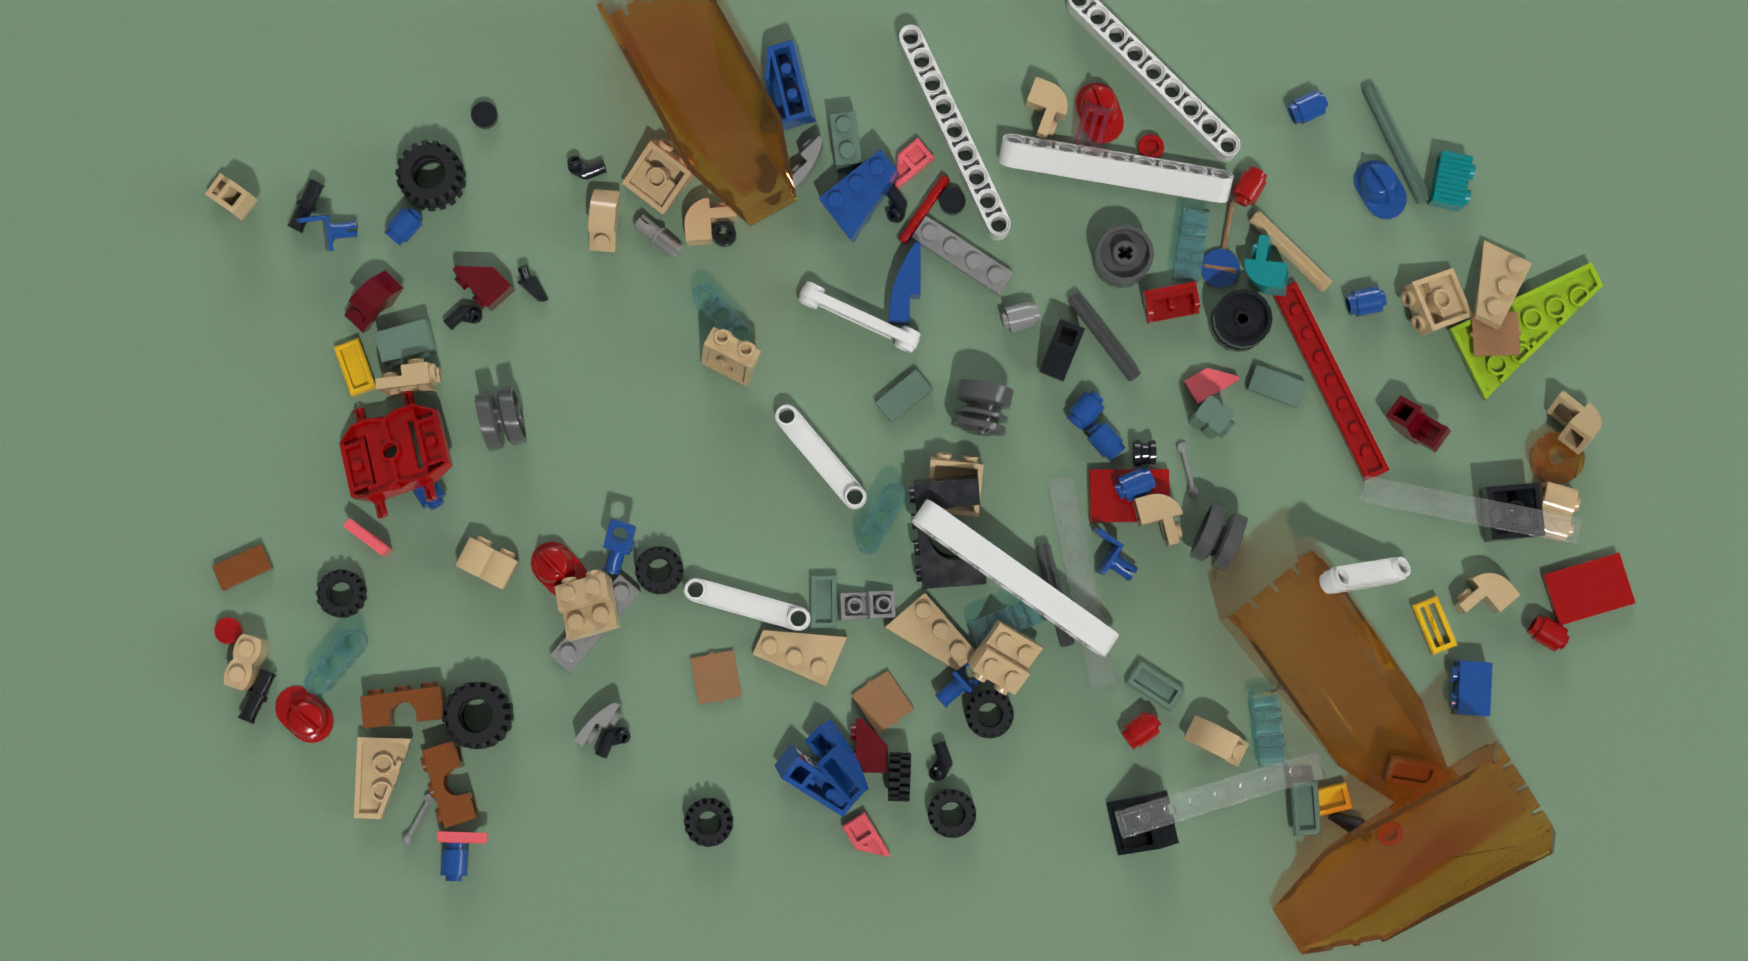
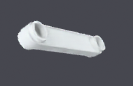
[798,281,921,354]
[775,404,867,510]
[1319,557,1411,594]
[684,578,811,631]

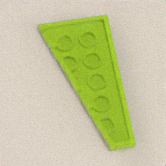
[1448,262,1604,401]

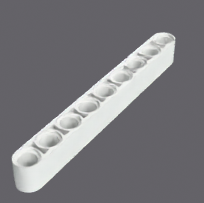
[1066,0,1241,162]
[899,24,1011,240]
[998,134,1234,203]
[911,499,1119,658]

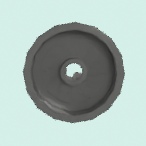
[1093,225,1154,288]
[475,386,527,451]
[1190,503,1248,571]

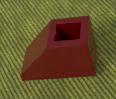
[452,266,515,311]
[850,718,888,773]

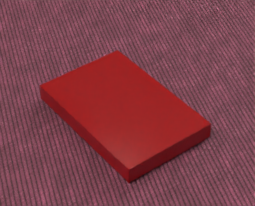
[1089,469,1170,523]
[1541,552,1636,625]

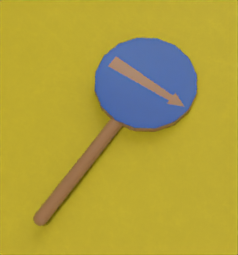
[1201,201,1240,288]

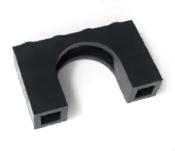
[909,475,987,589]

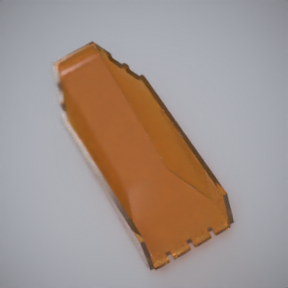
[596,0,797,227]
[1220,550,1452,813]
[1273,741,1556,955]

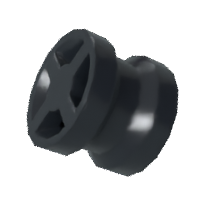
[1132,440,1157,466]

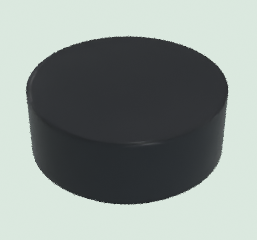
[471,101,498,129]
[939,188,966,215]

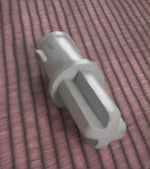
[634,214,683,258]

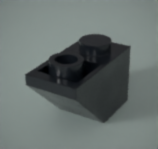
[1039,319,1085,382]

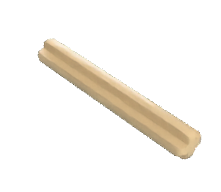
[1249,211,1332,292]

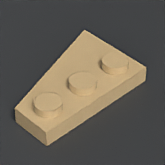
[1474,240,1532,330]
[885,593,975,671]
[753,630,847,686]
[353,737,413,819]

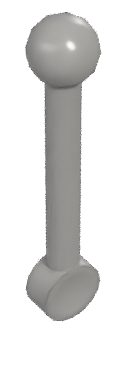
[1177,442,1198,496]
[402,793,435,845]

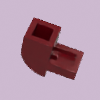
[344,270,404,333]
[1385,395,1451,453]

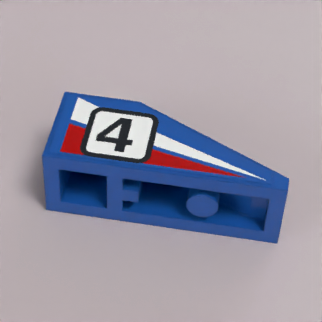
[774,744,852,817]

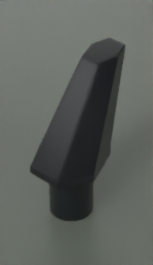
[517,264,549,302]
[1328,812,1371,841]

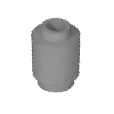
[1000,301,1041,333]

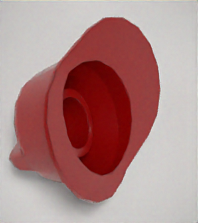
[1076,82,1124,143]
[531,541,587,596]
[275,686,334,743]

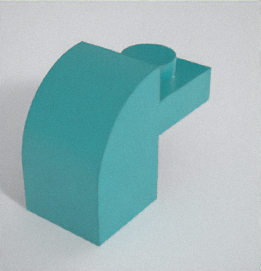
[1245,235,1289,296]

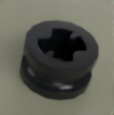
[712,222,737,247]

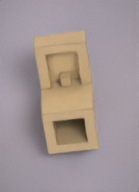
[1025,77,1068,139]
[205,173,259,221]
[588,189,620,252]
[684,198,738,246]
[1547,391,1602,455]
[1132,494,1183,547]
[1453,573,1520,614]
[1184,715,1249,767]

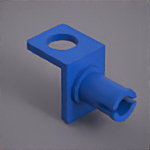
[295,215,358,251]
[603,519,636,575]
[1092,528,1138,581]
[935,663,981,708]

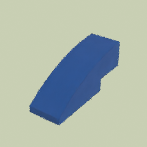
[889,242,921,325]
[804,719,869,806]

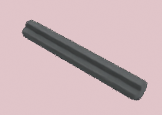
[1068,292,1141,381]
[1036,543,1074,647]

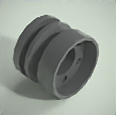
[951,379,1014,437]

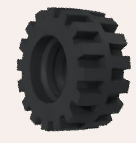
[635,546,684,595]
[316,569,367,618]
[965,690,1014,739]
[928,789,976,838]

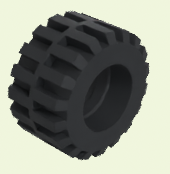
[395,140,466,211]
[442,681,514,749]

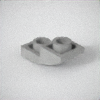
[788,136,823,192]
[837,591,896,620]
[574,702,623,746]

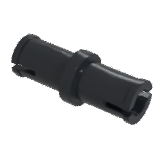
[287,179,325,233]
[238,668,276,724]

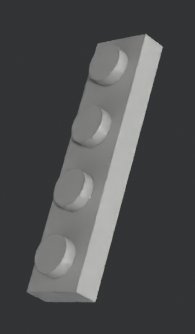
[911,216,1014,296]
[550,575,641,673]

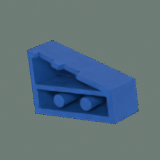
[761,40,817,135]
[818,149,900,243]

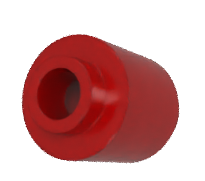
[1231,166,1267,207]
[1527,615,1570,652]
[1121,711,1162,750]

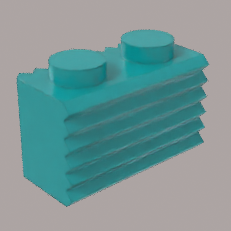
[1428,150,1476,211]

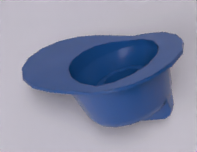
[1354,160,1407,219]

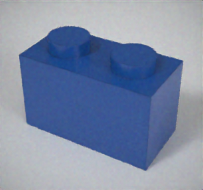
[1448,660,1493,717]

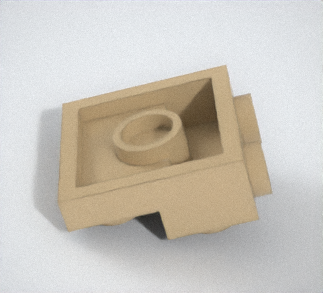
[622,139,697,215]
[1401,268,1472,337]
[701,327,761,387]
[375,358,442,396]
[929,452,984,517]
[554,570,620,642]
[968,619,1043,695]

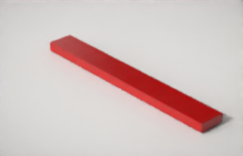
[1272,281,1390,482]

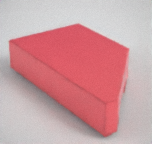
[895,138,935,189]
[1183,368,1240,404]
[343,519,392,557]
[842,812,891,857]
[437,831,488,844]

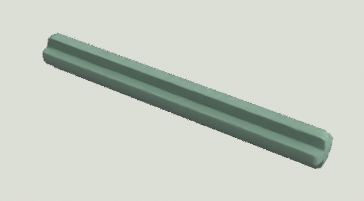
[1363,84,1431,204]

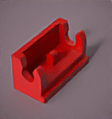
[1141,281,1201,323]

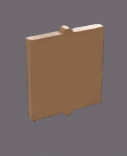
[1469,312,1522,357]
[690,650,742,704]
[852,671,914,734]

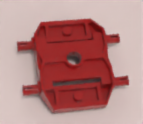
[339,391,453,519]

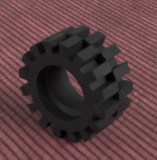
[888,752,911,802]
[684,798,733,847]

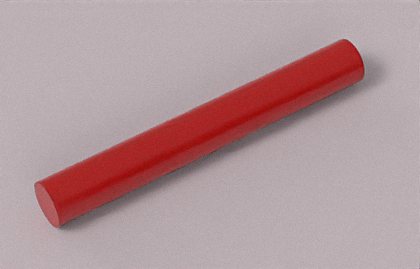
[898,175,950,245]

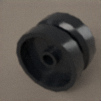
[1209,289,1273,352]

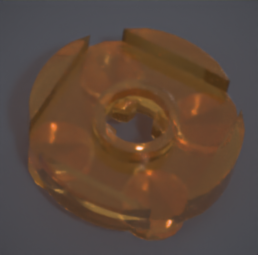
[1529,431,1585,485]

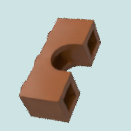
[360,682,447,729]
[420,741,480,828]

